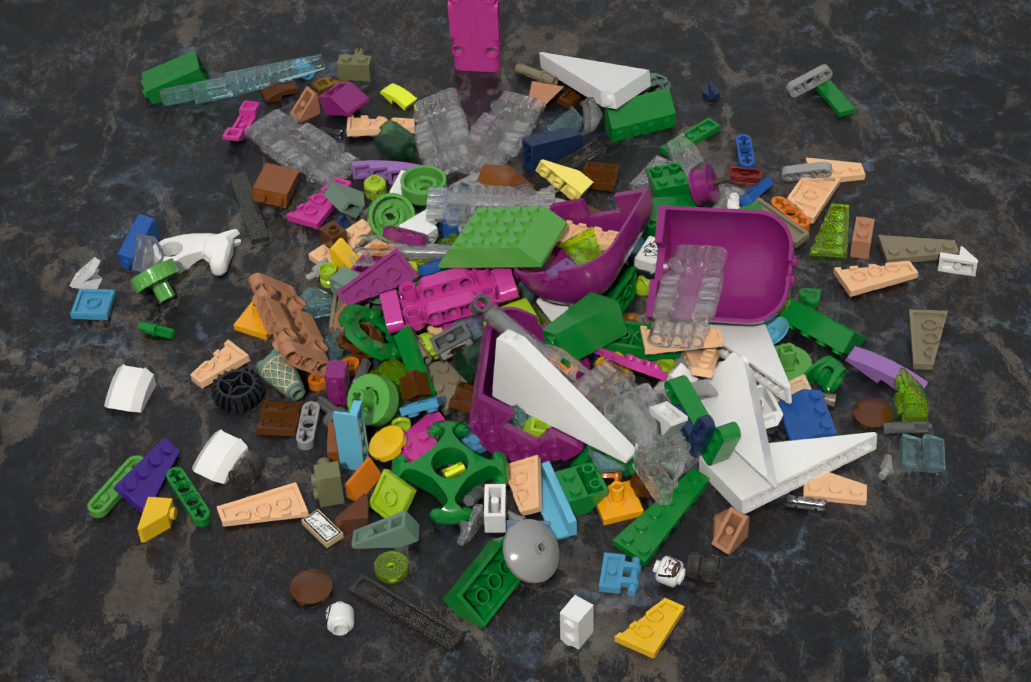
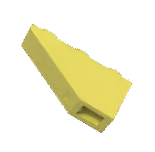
[535,159,593,200]

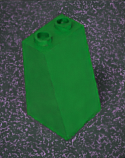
[141,50,213,104]
[542,292,627,366]

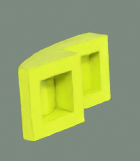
[380,83,417,111]
[442,462,466,478]

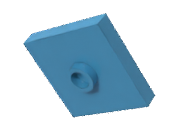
[70,289,117,320]

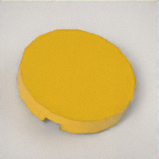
[368,426,407,462]

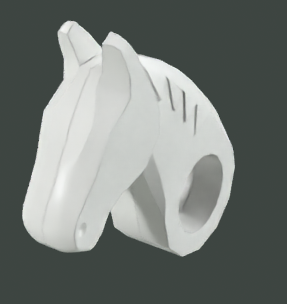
[154,229,241,276]

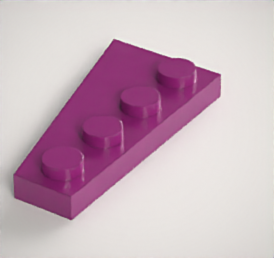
[336,248,420,305]

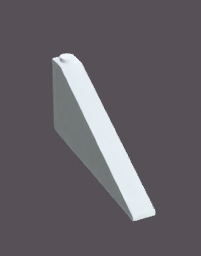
[539,52,651,109]
[702,322,792,404]
[492,329,638,463]
[701,351,778,488]
[699,432,877,514]

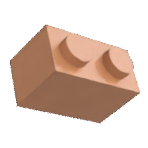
[850,216,875,259]

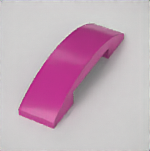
[222,100,260,141]

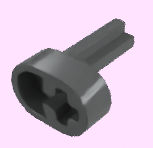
[316,396,349,428]

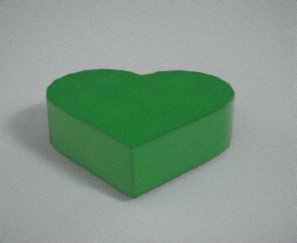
[798,288,821,308]

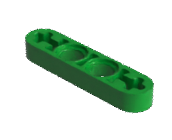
[166,467,212,527]

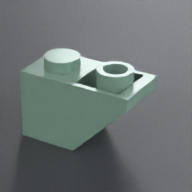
[324,180,365,218]

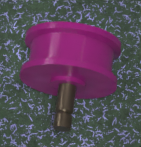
[688,164,732,206]

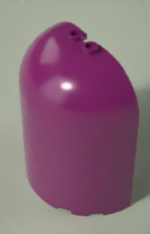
[513,187,653,305]
[646,205,798,325]
[469,307,590,466]

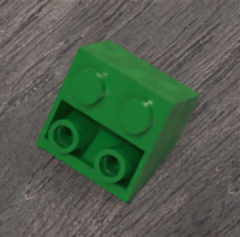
[646,161,691,198]
[555,461,609,516]

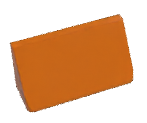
[345,457,381,501]

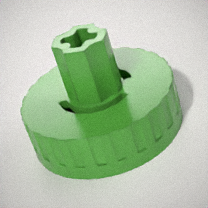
[400,165,447,209]
[367,193,415,240]
[130,258,180,303]
[774,343,812,381]
[347,374,399,427]

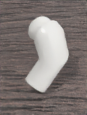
[727,193,740,209]

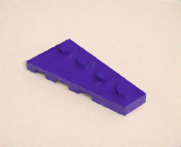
[113,438,180,513]

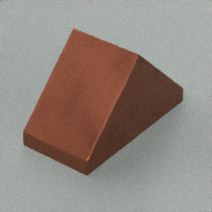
[335,493,370,533]

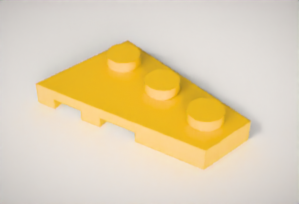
[615,598,684,659]

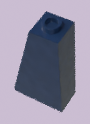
[522,126,582,174]

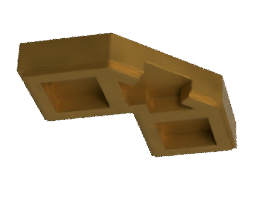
[311,77,350,95]

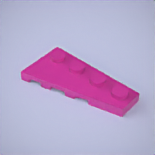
[286,177,352,229]

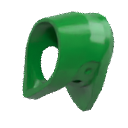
[803,355,847,394]

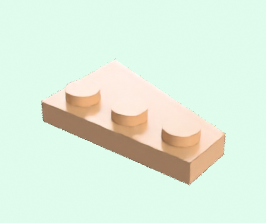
[805,158,866,182]
[190,340,250,388]
[508,455,542,516]
[803,472,867,505]

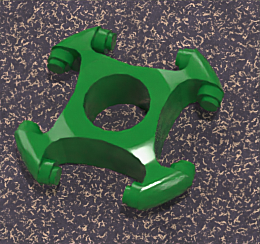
[391,421,509,525]

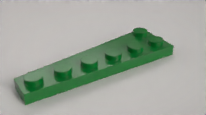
[613,468,710,567]

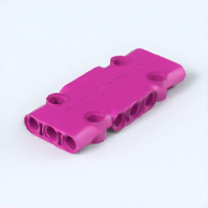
[448,0,501,72]
[380,267,519,334]

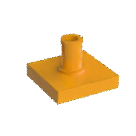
[234,301,271,340]
[596,480,644,525]

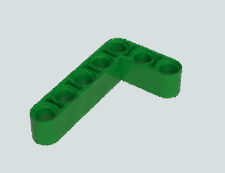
[664,375,741,466]

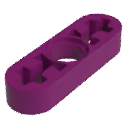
[383,226,426,246]

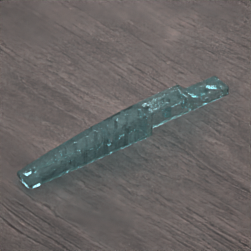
[160,54,325,106]

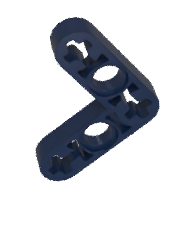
[673,404,715,457]

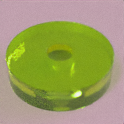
[374,551,409,583]

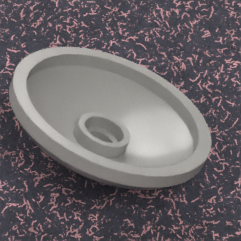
[503,519,560,584]

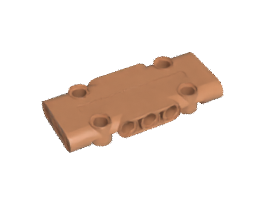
[248,273,329,377]

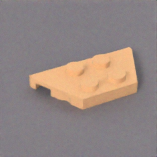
[787,177,841,224]

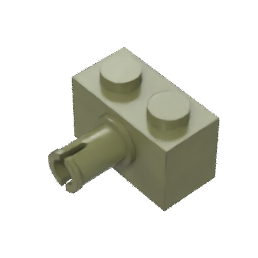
[337,48,374,81]
[311,457,345,507]

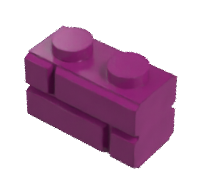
[324,360,351,405]

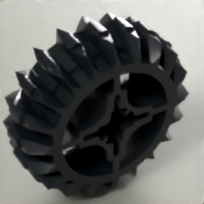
[211,367,264,414]

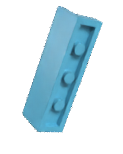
[333,400,369,470]
[540,461,577,540]

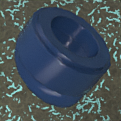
[703,82,719,100]
[334,215,350,230]

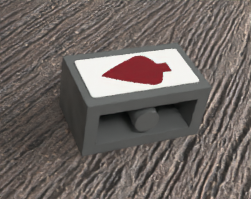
[429,320,476,362]

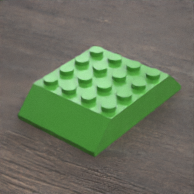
[438,205,568,268]

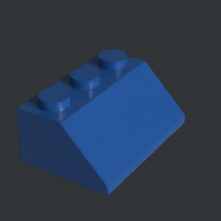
[777,389,837,441]

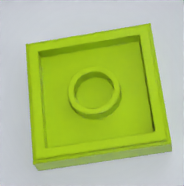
[368,469,417,518]

